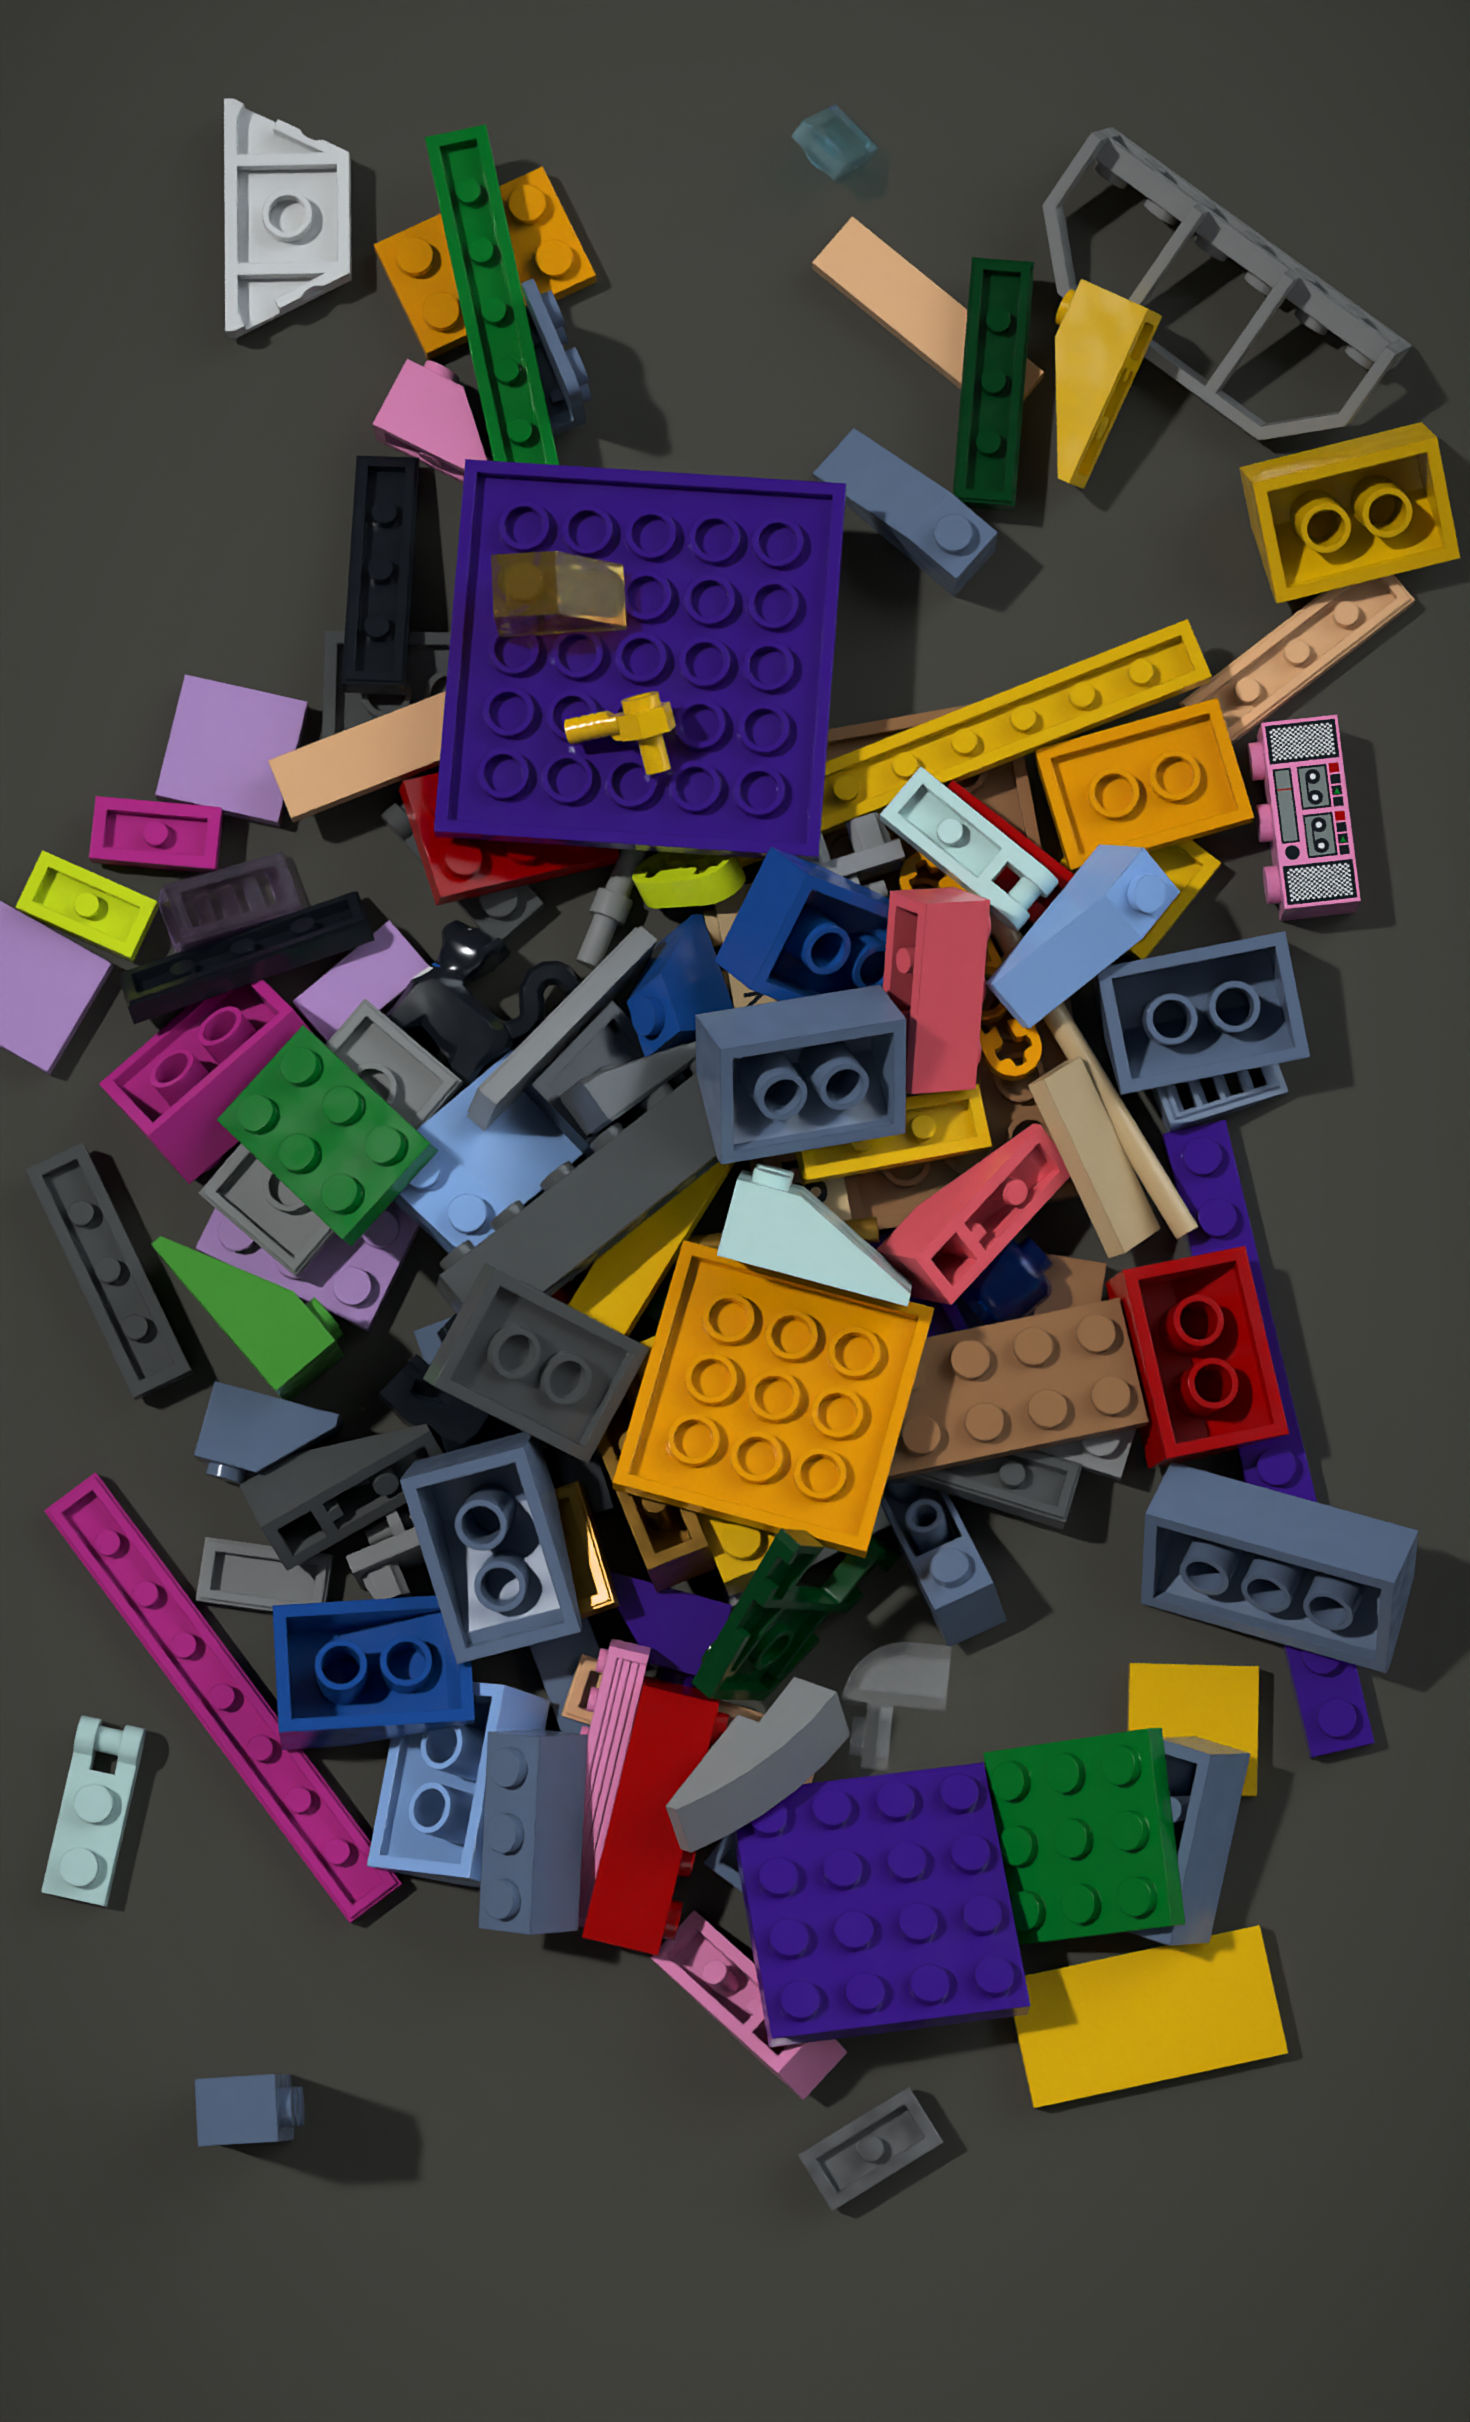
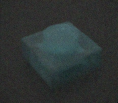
[791,104,878,181]

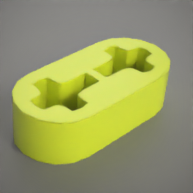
[632,852,746,909]

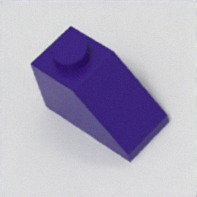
[610,1572,733,1688]

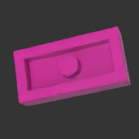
[89,796,224,874]

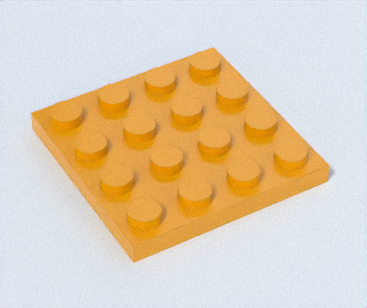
[612,1240,934,1558]

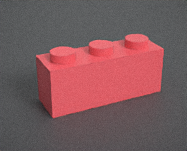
[883,887,991,1094]

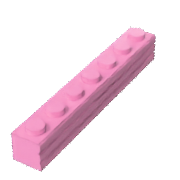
[578,1639,651,1927]

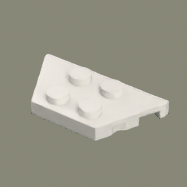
[224,98,352,338]

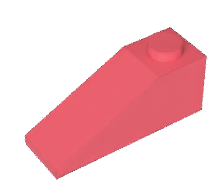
[876,1123,1070,1305]

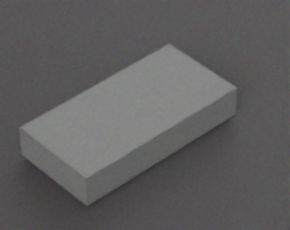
[196,1537,334,1613]

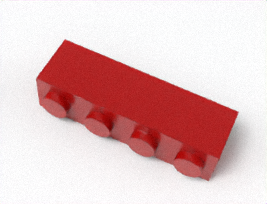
[582,1676,729,1956]

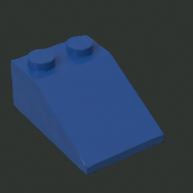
[714,847,889,1001]
[272,1595,475,1750]

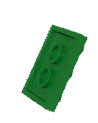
[217,1025,439,1246]

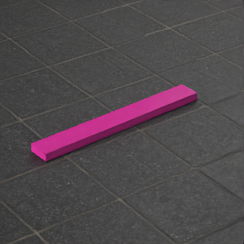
[44,1472,403,1924]

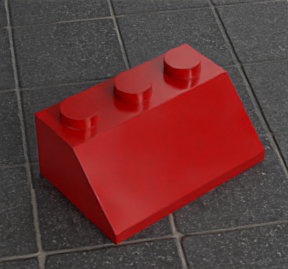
[1105,1246,1289,1469]

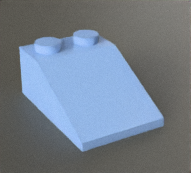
[393,1050,586,1253]

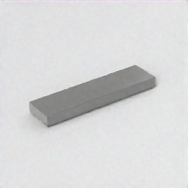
[467,926,658,1131]

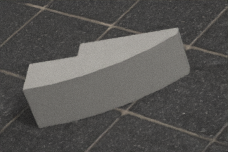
[666,1677,850,1853]

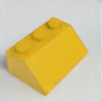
[1239,422,1460,604]

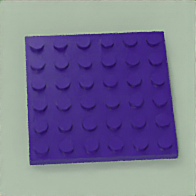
[434,459,847,862]

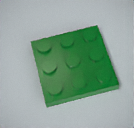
[983,1728,1186,1945]

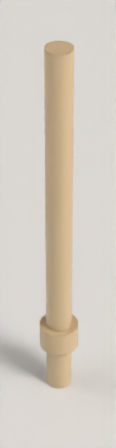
[989,911,1199,1240]

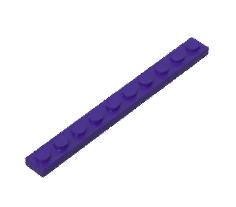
[1162,1120,1375,1758]

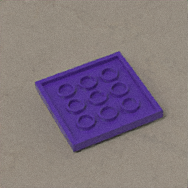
[732,1762,1031,2047]

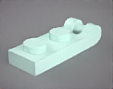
[879,766,1059,932]
[41,1715,146,1907]

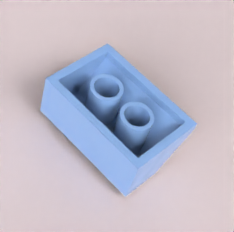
[367,1682,550,1888]

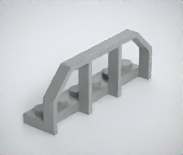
[1042,127,1412,441]

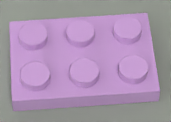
[195,1201,420,1332]

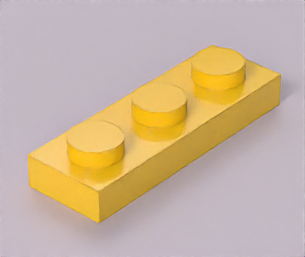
[795,1084,992,1185]

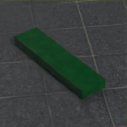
[952,257,1034,511]

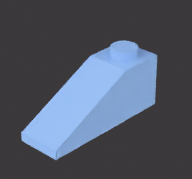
[985,844,1180,1028]

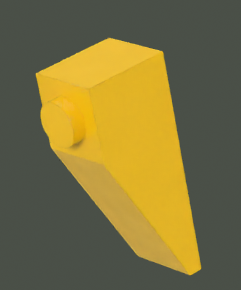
[1055,279,1162,489]

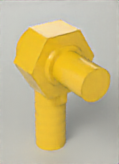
[564,691,676,775]

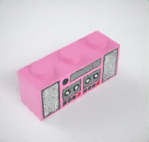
[1247,715,1361,921]

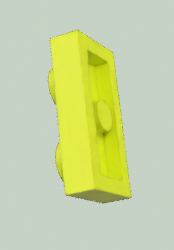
[16,850,160,962]

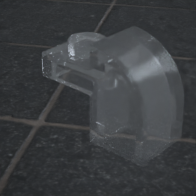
[841,1642,952,1773]

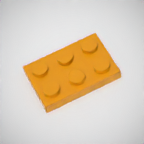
[373,166,597,360]
[1034,698,1254,874]

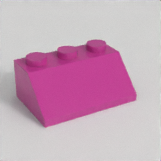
[99,980,312,1184]

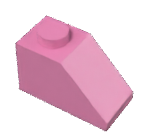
[372,359,487,484]

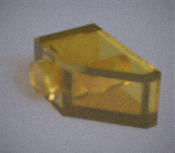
[491,551,627,637]

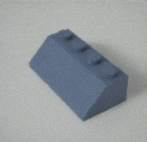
[1141,1462,1418,1673]

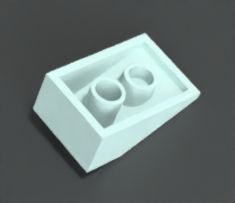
[717,1163,912,1306]

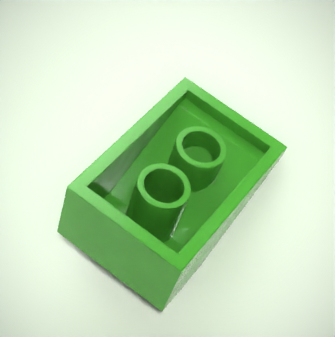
[151,1236,345,1401]

